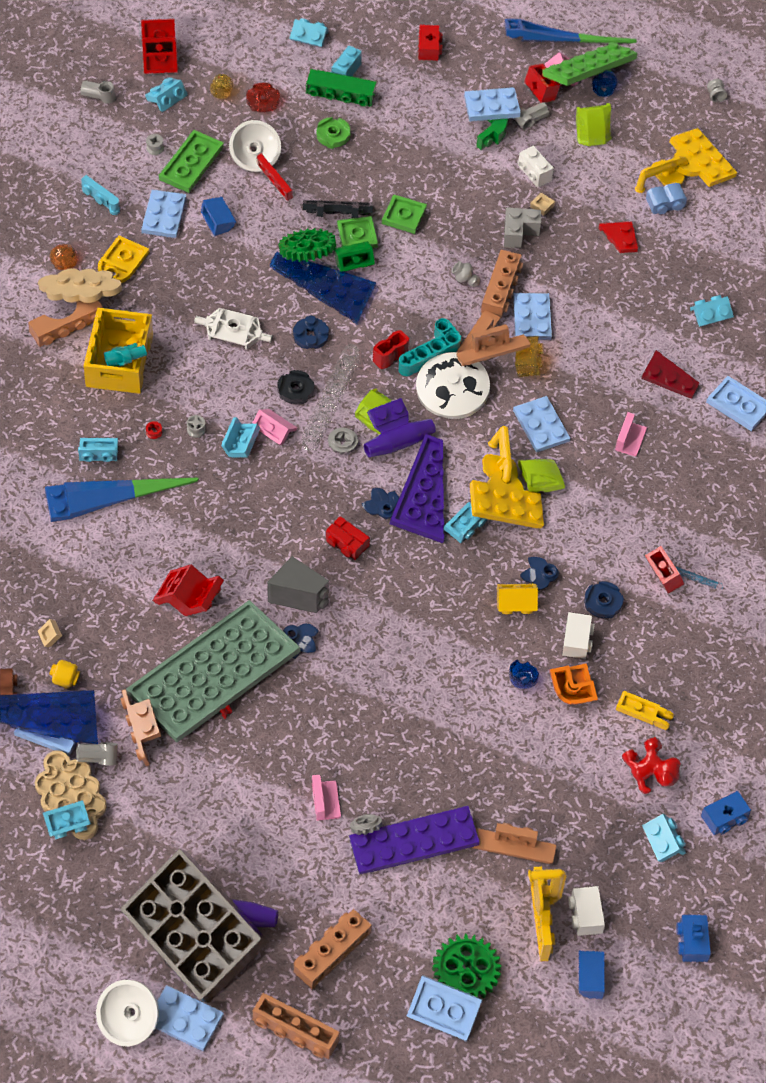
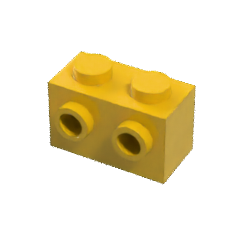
[497,584,538,614]

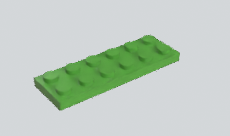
[543,43,637,86]

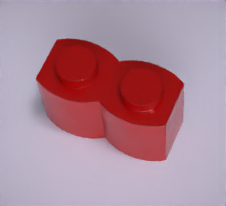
[373,330,409,370]

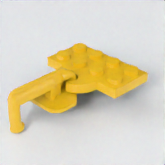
[635,128,737,193]
[470,426,544,528]
[528,866,566,961]

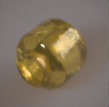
[210,74,234,99]

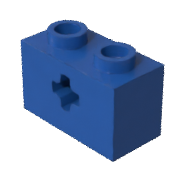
[701,791,751,835]

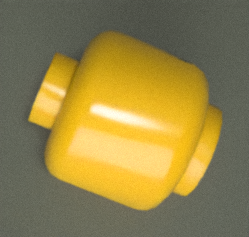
[49,660,80,689]

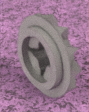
[328,428,358,454]
[350,814,383,835]

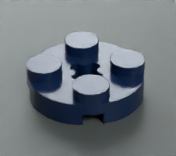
[293,315,329,349]
[584,581,623,619]

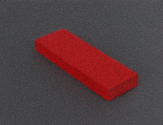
[256,153,293,201]

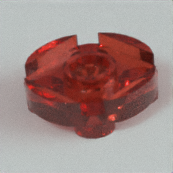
[246,82,280,112]

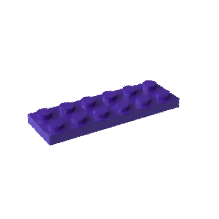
[349,806,479,875]

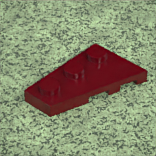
[641,350,699,399]

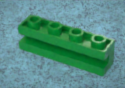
[306,69,377,107]

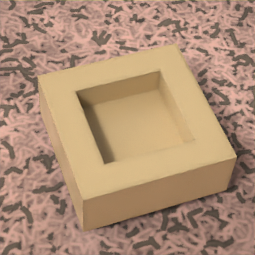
[530,193,555,216]
[38,619,62,647]

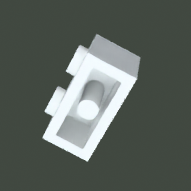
[518,146,553,188]
[562,612,595,659]
[568,886,605,936]

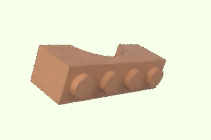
[28,301,103,347]

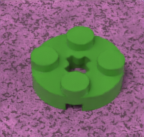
[316,117,350,149]

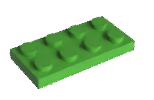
[159,130,224,193]

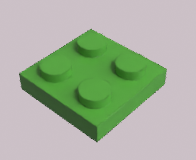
[382,195,427,234]
[337,216,378,248]

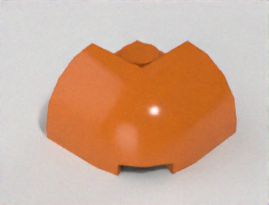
[549,663,598,705]

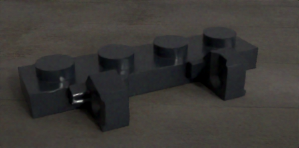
[303,200,373,218]

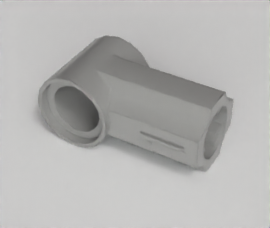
[80,81,116,104]
[514,102,549,130]
[76,742,118,766]

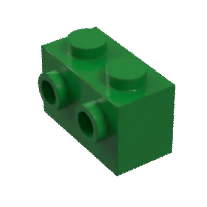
[334,241,375,272]

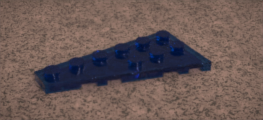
[270,251,376,325]
[0,690,98,744]

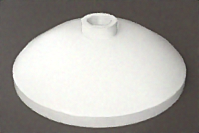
[229,120,281,172]
[96,980,159,1046]

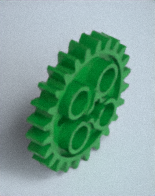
[278,228,336,262]
[432,934,502,998]

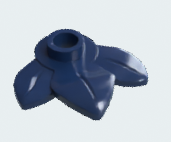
[362,487,399,519]
[520,557,559,590]
[283,623,319,659]

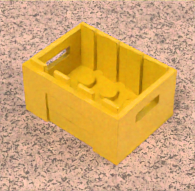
[83,308,153,394]

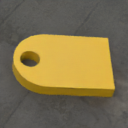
[98,236,150,283]

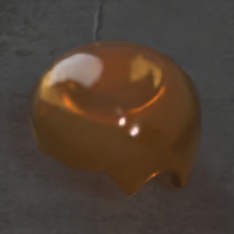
[49,243,78,270]

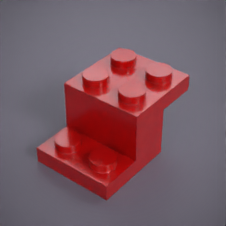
[141,18,178,74]
[152,564,224,616]

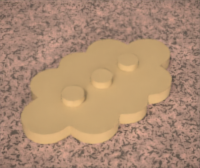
[38,269,122,303]
[35,750,107,840]

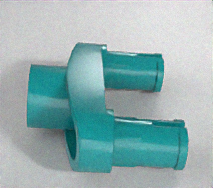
[104,343,147,367]

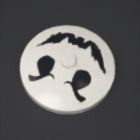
[416,352,490,419]

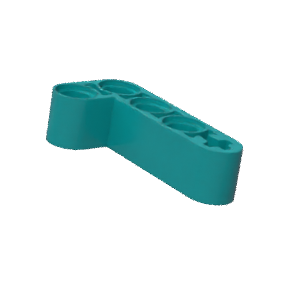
[398,318,461,376]

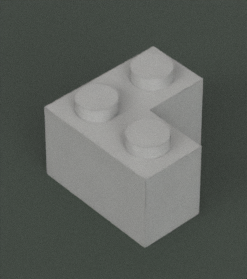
[504,207,541,248]

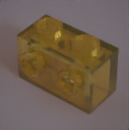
[515,336,544,377]

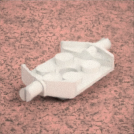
[194,308,273,350]

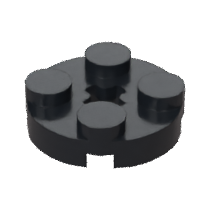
[277,370,314,404]

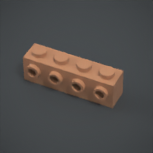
[481,250,523,318]
[294,909,372,989]
[253,993,340,1059]

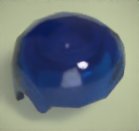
[592,70,618,97]
[509,660,539,689]

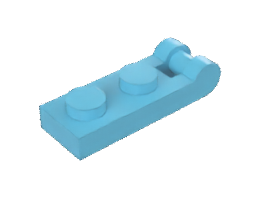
[81,175,120,215]

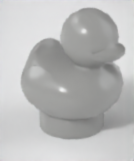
[451,261,480,287]

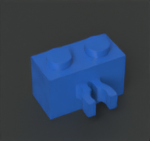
[676,915,711,962]

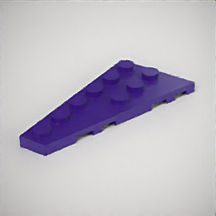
[389,434,444,543]

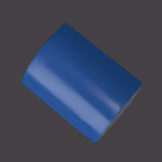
[200,197,236,236]
[579,950,605,999]

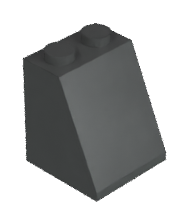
[267,556,329,613]

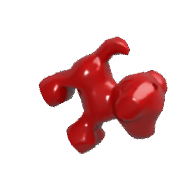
[622,737,681,794]

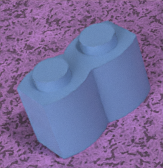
[646,183,687,215]

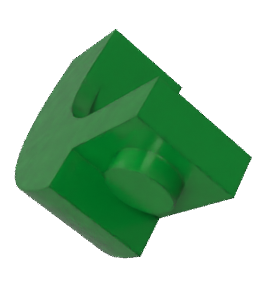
[476,118,508,150]

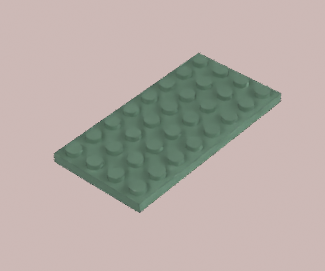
[126,600,300,742]

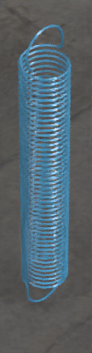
[675,566,723,588]

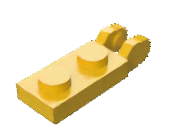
[616,691,674,730]

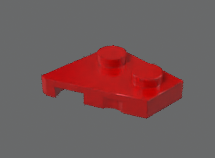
[599,221,638,253]

